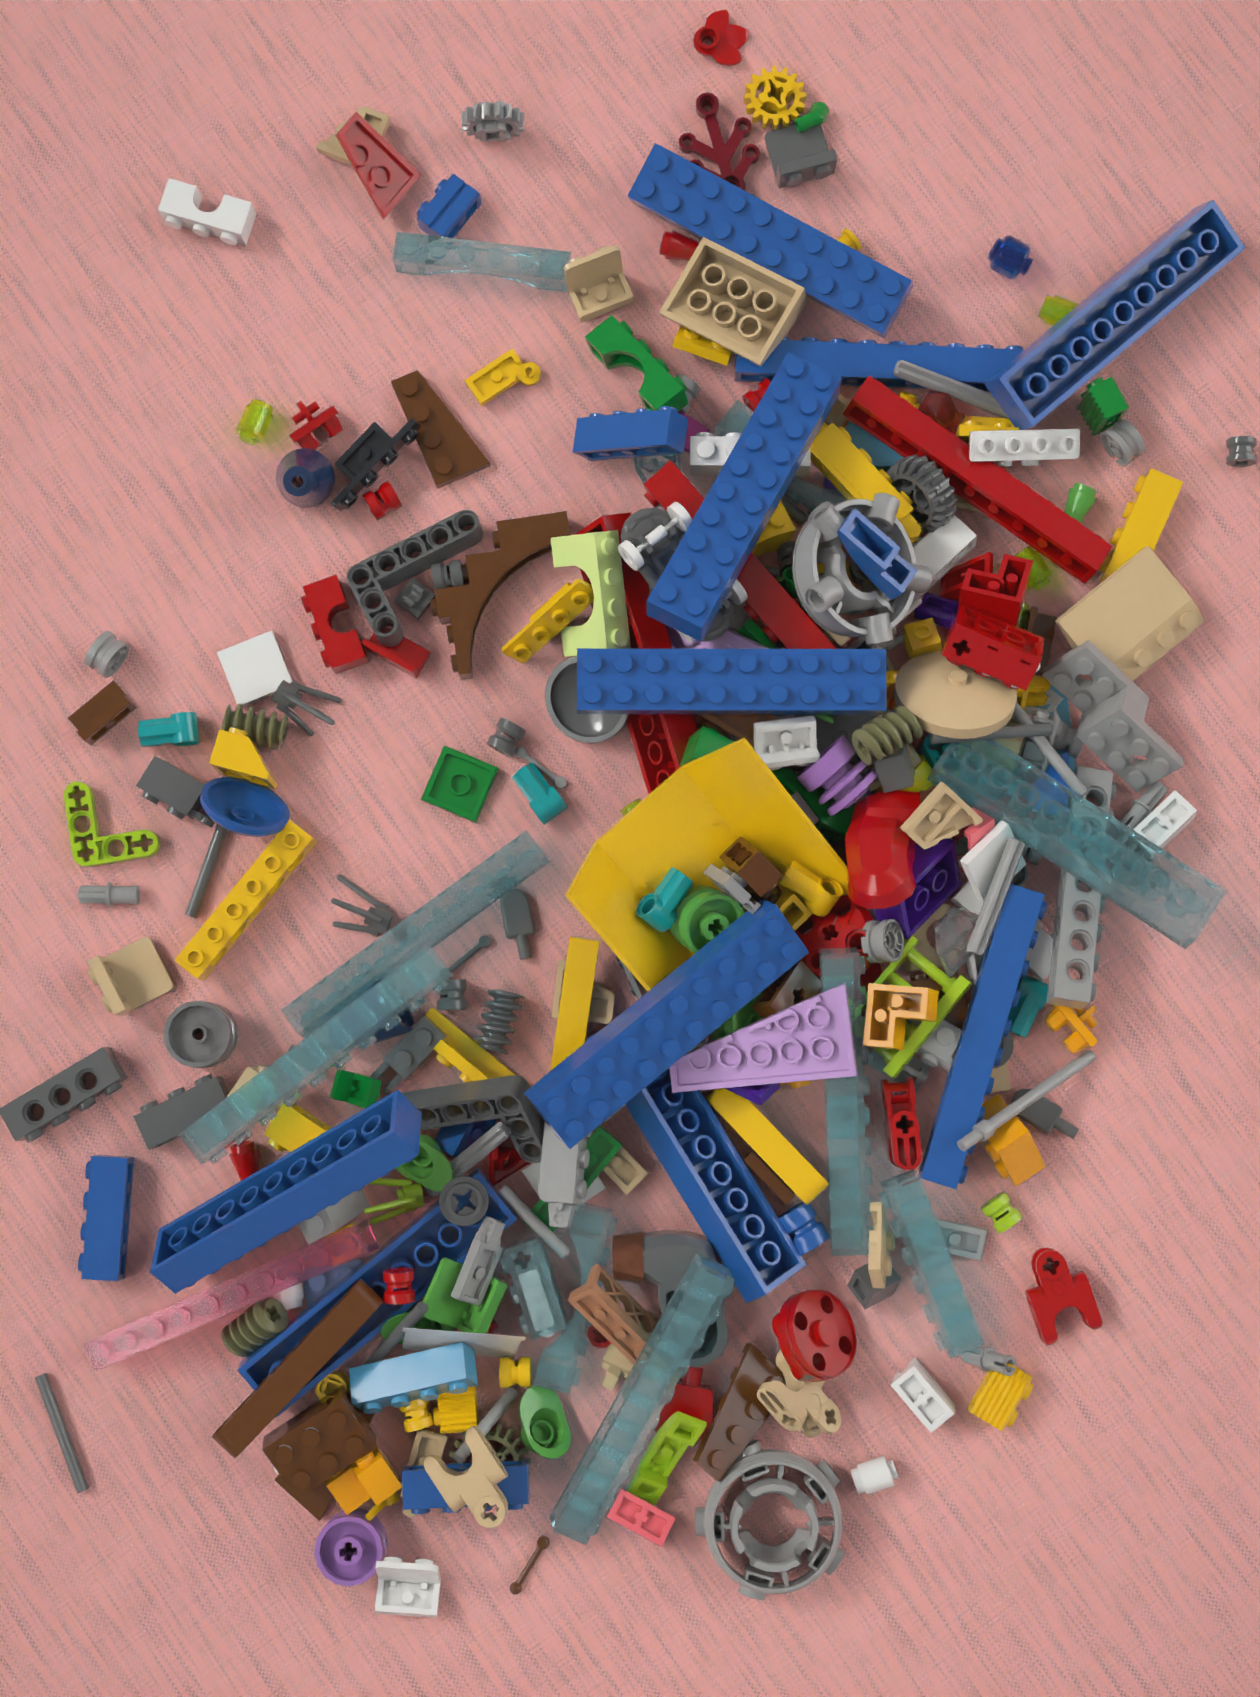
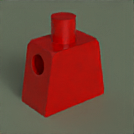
[654,1365,713,1440]

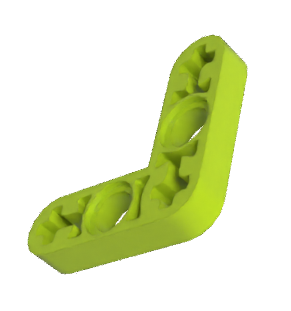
[64,781,161,867]

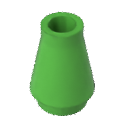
[1064,483,1097,523]

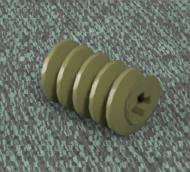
[222,703,289,750]
[852,706,923,766]
[221,1298,289,1357]

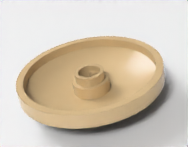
[894,650,1017,739]

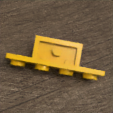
[502,578,594,663]
[426,1008,515,1083]

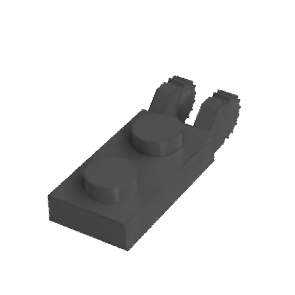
[370,1015,447,1095]

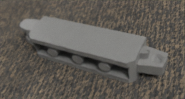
[538,1057,592,1228]

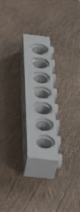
[1046,766,1116,1010]

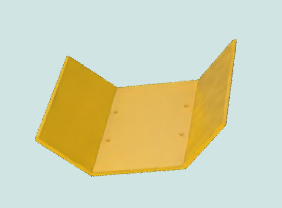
[565,738,848,992]

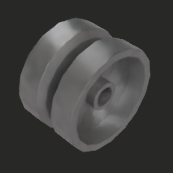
[164,1001,238,1068]

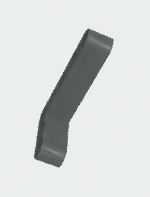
[347,510,484,647]
[402,1075,545,1163]

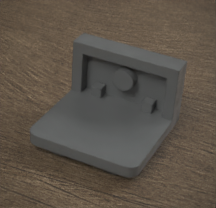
[764,124,837,189]

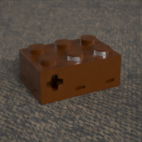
[262,1385,376,1499]

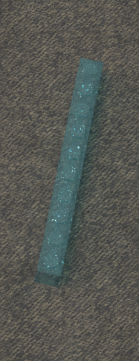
[281,830,549,1040]
[179,944,454,1164]
[819,947,873,1256]
[550,1253,735,1545]

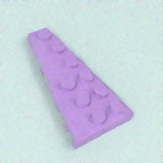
[669,982,857,1093]

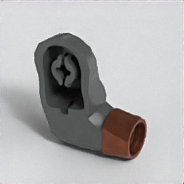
[612,1230,728,1367]

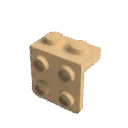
[563,245,635,323]
[87,937,174,1016]

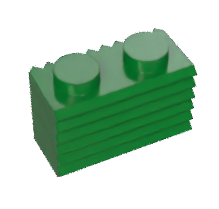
[1077,377,1130,436]

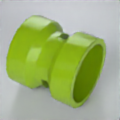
[980,1191,1023,1234]

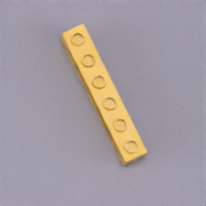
[174,820,318,980]

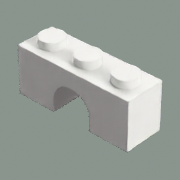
[158,178,257,245]

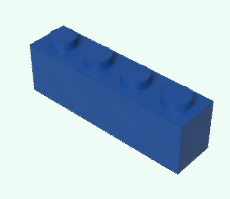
[572,406,688,461]
[78,1155,134,1281]
[402,1460,530,1514]

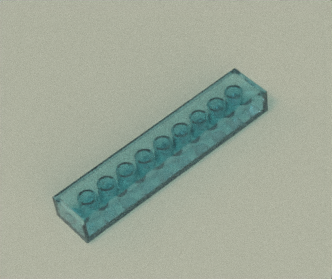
[927,739,1227,949]

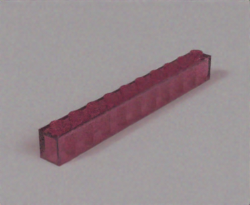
[84,1219,379,1372]

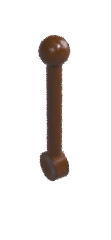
[510,1536,549,1595]

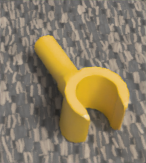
[365,1491,399,1521]

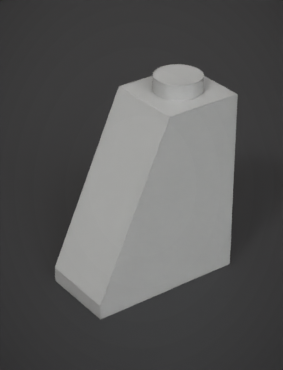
[298,1189,371,1245]

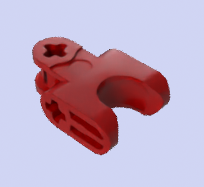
[881,1077,922,1170]
[1025,1247,1103,1346]

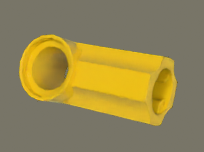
[778,860,844,917]

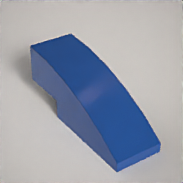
[837,508,917,600]

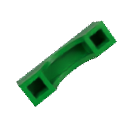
[585,315,689,413]

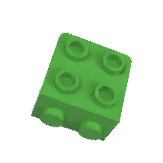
[422,1258,508,1334]

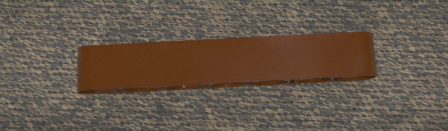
[212,1279,384,1459]

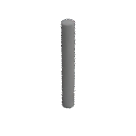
[498,1185,570,1259]
[453,1387,518,1463]

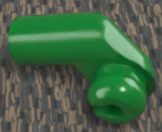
[794,102,829,133]

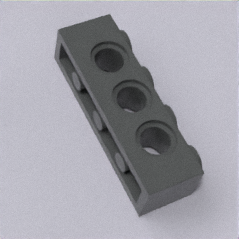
[0,1047,128,1143]

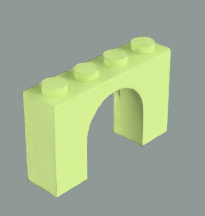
[551,530,631,657]

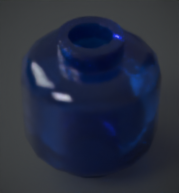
[987,235,1033,279]

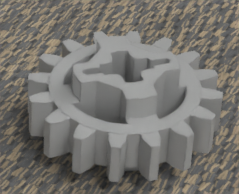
[462,101,524,143]

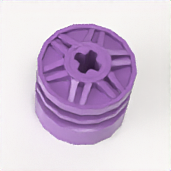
[796,735,878,816]

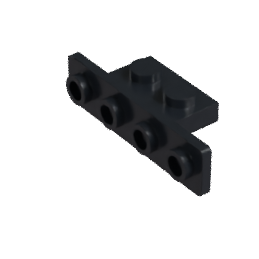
[331,418,421,511]

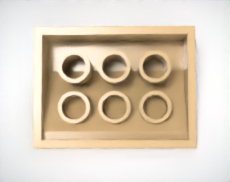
[659,237,808,367]
[1055,546,1205,681]

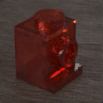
[918,390,965,434]

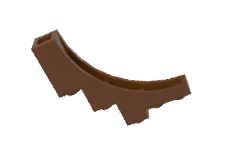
[430,511,570,680]

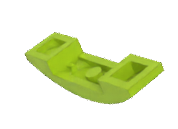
[627,1411,707,1506]

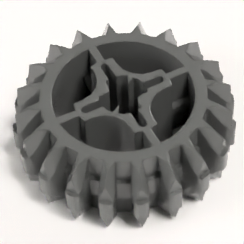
[887,454,957,534]

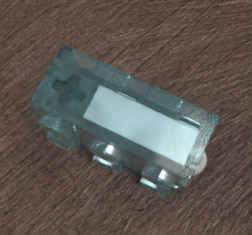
[500,1235,569,1340]

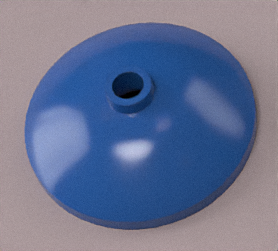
[200,777,290,837]

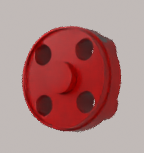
[795,894,874,984]
[772,1289,857,1382]

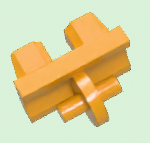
[1043,1004,1099,1054]

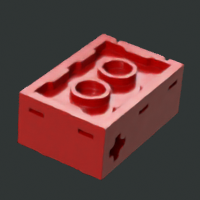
[941,603,1045,691]

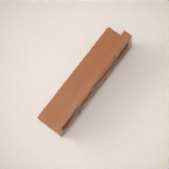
[568,1263,674,1380]

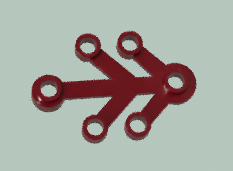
[679,92,760,191]

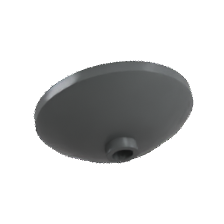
[545,656,629,743]

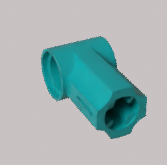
[138,712,200,747]
[512,762,568,825]
[636,867,694,932]
[1008,974,1048,1038]

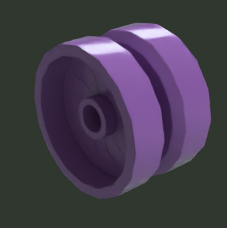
[314,1508,388,1587]

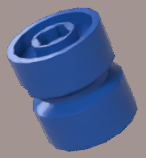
[778,1202,830,1256]

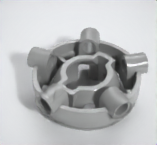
[792,493,932,645]
[695,1440,844,1600]

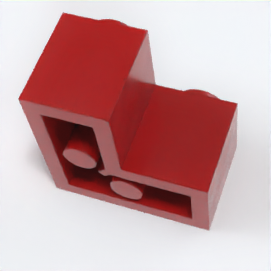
[958,554,1034,626]

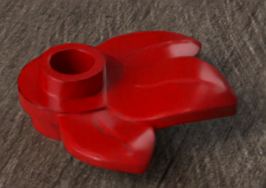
[693,10,750,66]

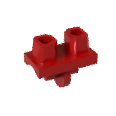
[289,401,343,450]

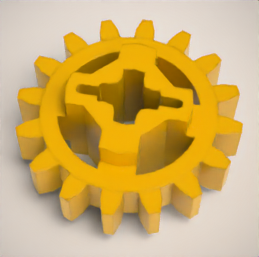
[743,65,807,130]

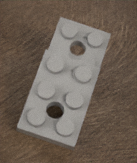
[1042,640,1184,792]

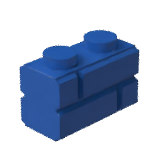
[417,174,482,247]

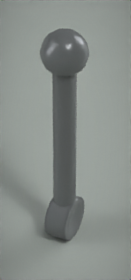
[440,935,491,979]

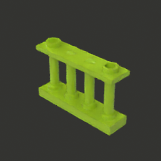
[849,936,973,1078]

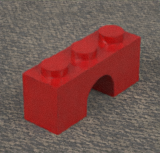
[301,574,369,674]

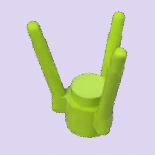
[364,1178,424,1224]

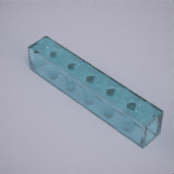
[878,1169,985,1358]

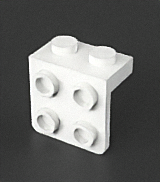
[375,1557,441,1618]

